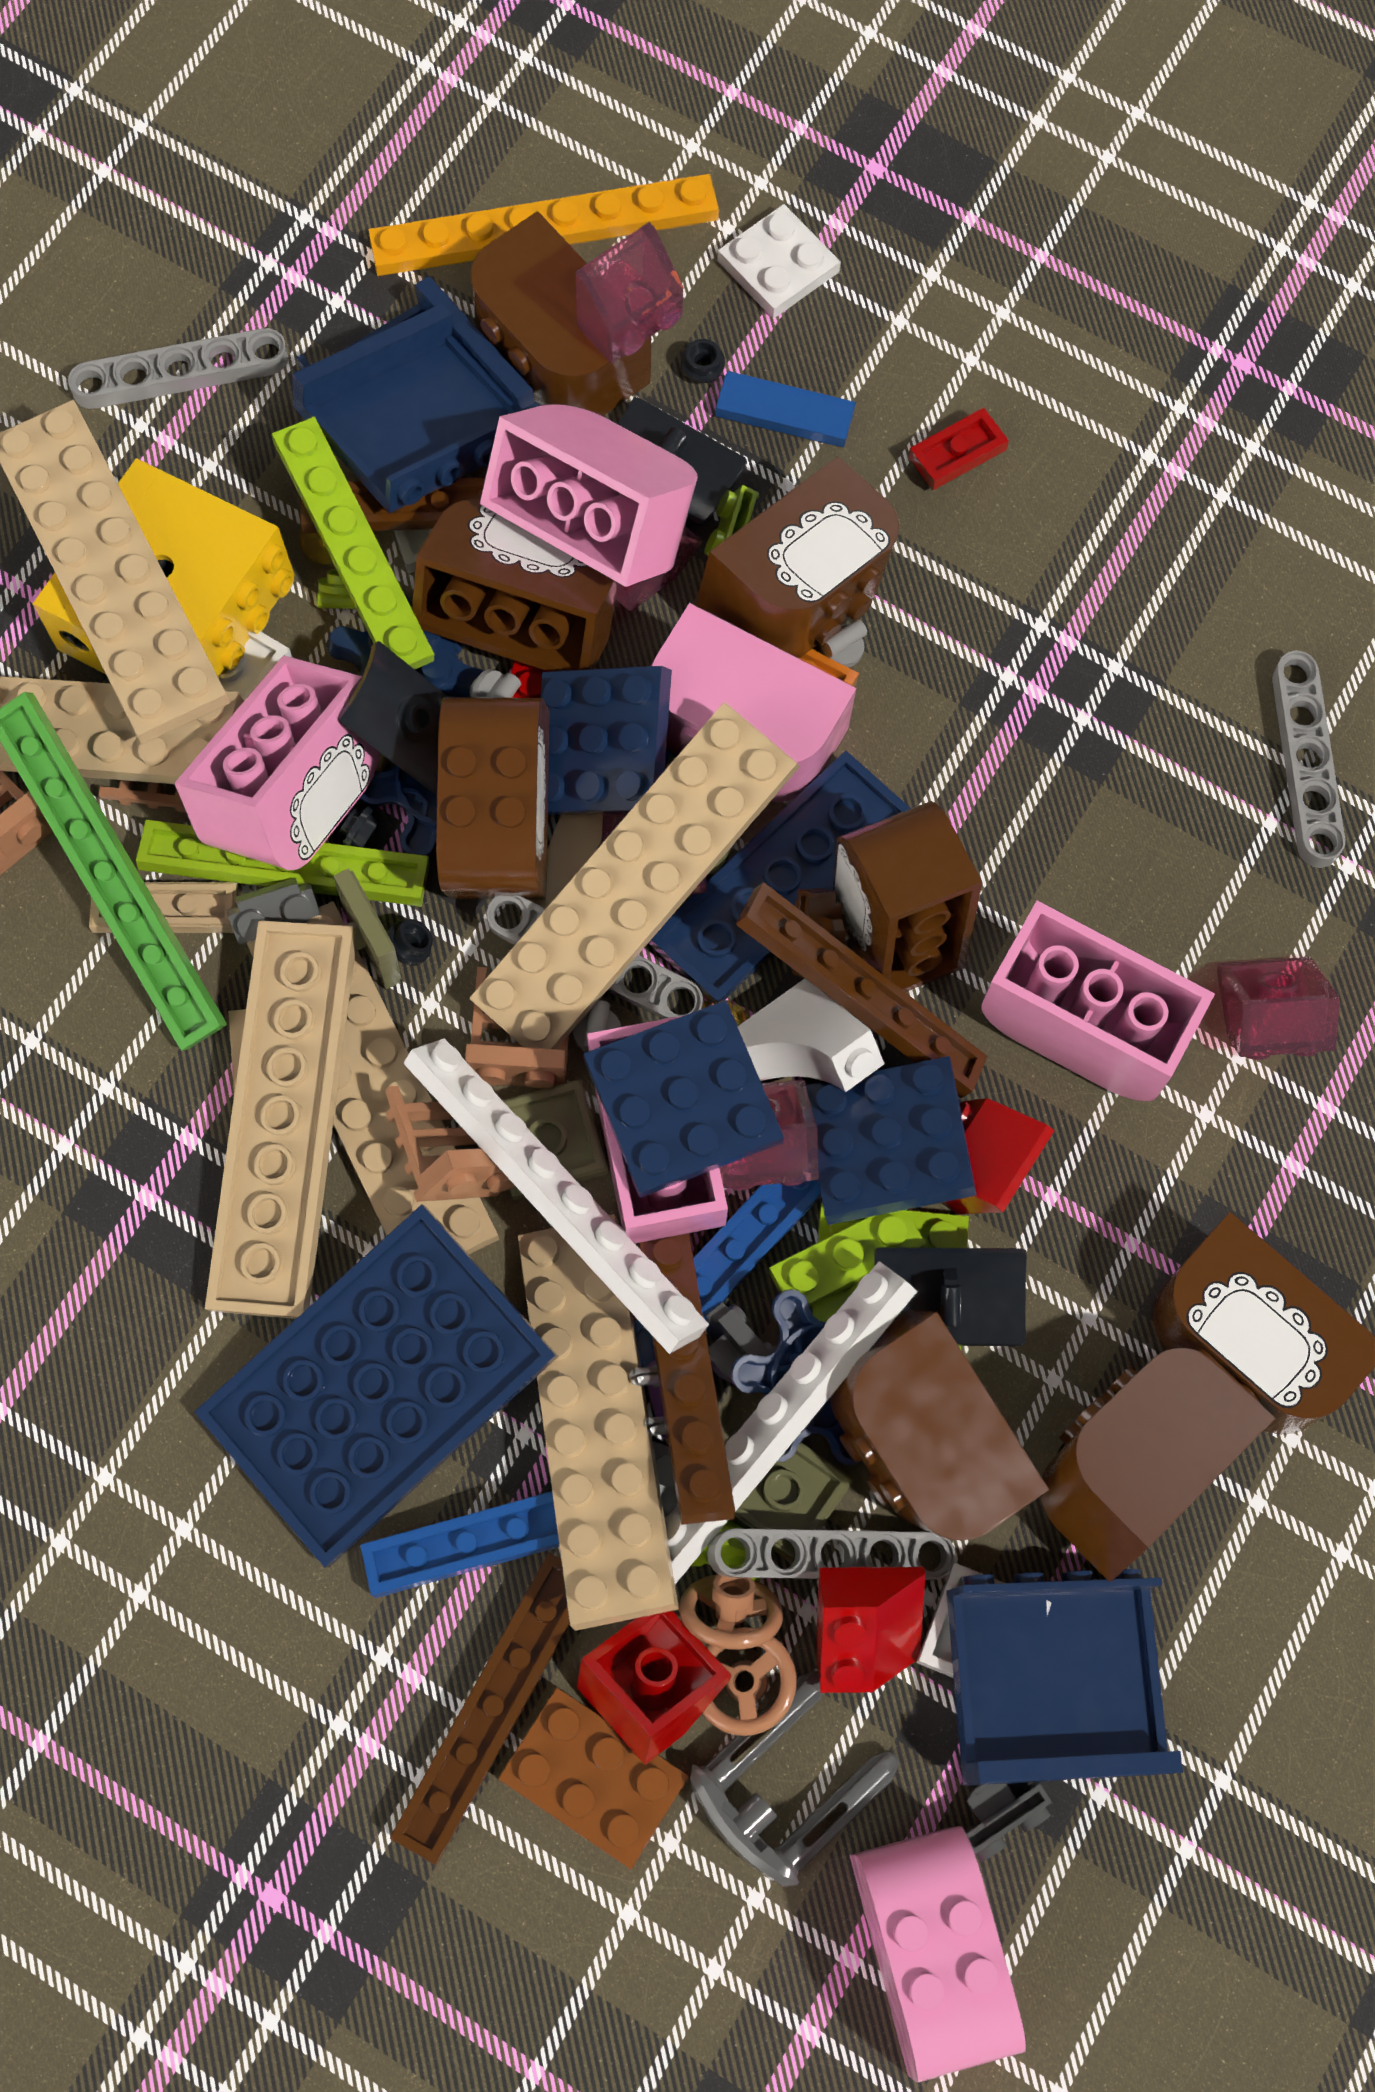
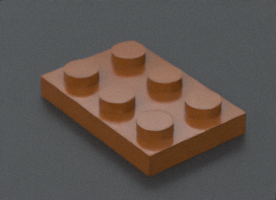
[498,1688,689,1870]

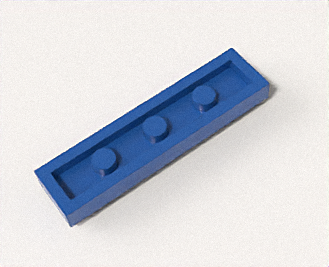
[360,1491,560,1598]

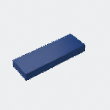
[715,371,856,448]

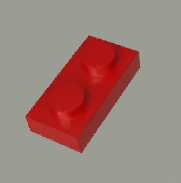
[908,408,1009,491]

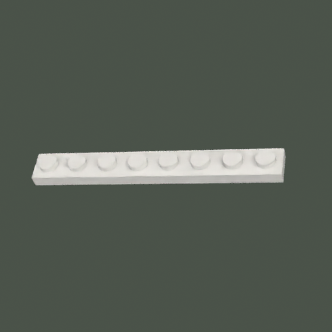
[404,1038,709,1354]
[648,1261,917,1617]

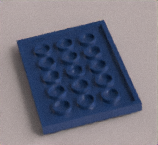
[194,1204,559,1568]

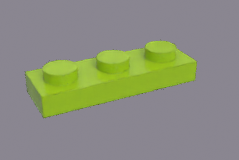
[768,1209,926,1307]

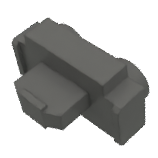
[227,878,321,945]
[705,1303,775,1393]
[965,1781,1052,1863]

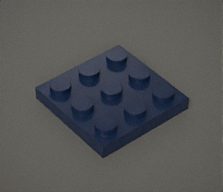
[540,666,672,815]
[583,1000,784,1198]
[805,1056,977,1225]

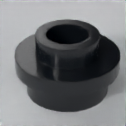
[681,339,725,383]
[339,806,381,848]
[387,919,433,966]

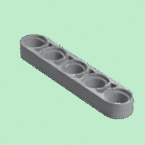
[68,328,288,409]
[1272,650,1345,868]
[486,896,703,1019]
[707,1529,956,1580]

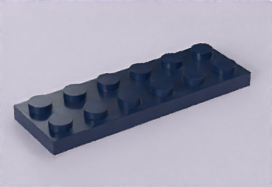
[649,750,911,1004]

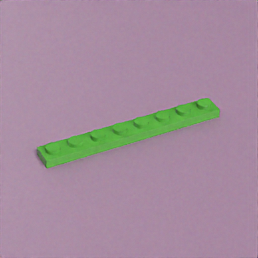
[0,692,228,1051]

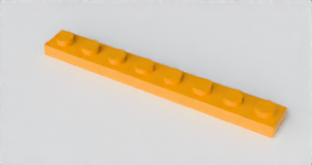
[368,174,719,276]

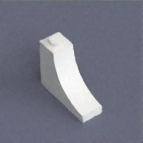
[738,978,884,1092]

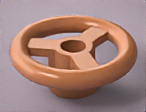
[679,1574,783,1650]
[702,1627,797,1736]

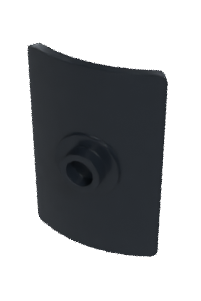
[617,397,747,525]
[339,641,448,795]
[874,1247,1027,1346]

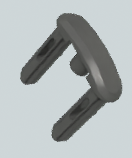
[690,1671,899,1887]

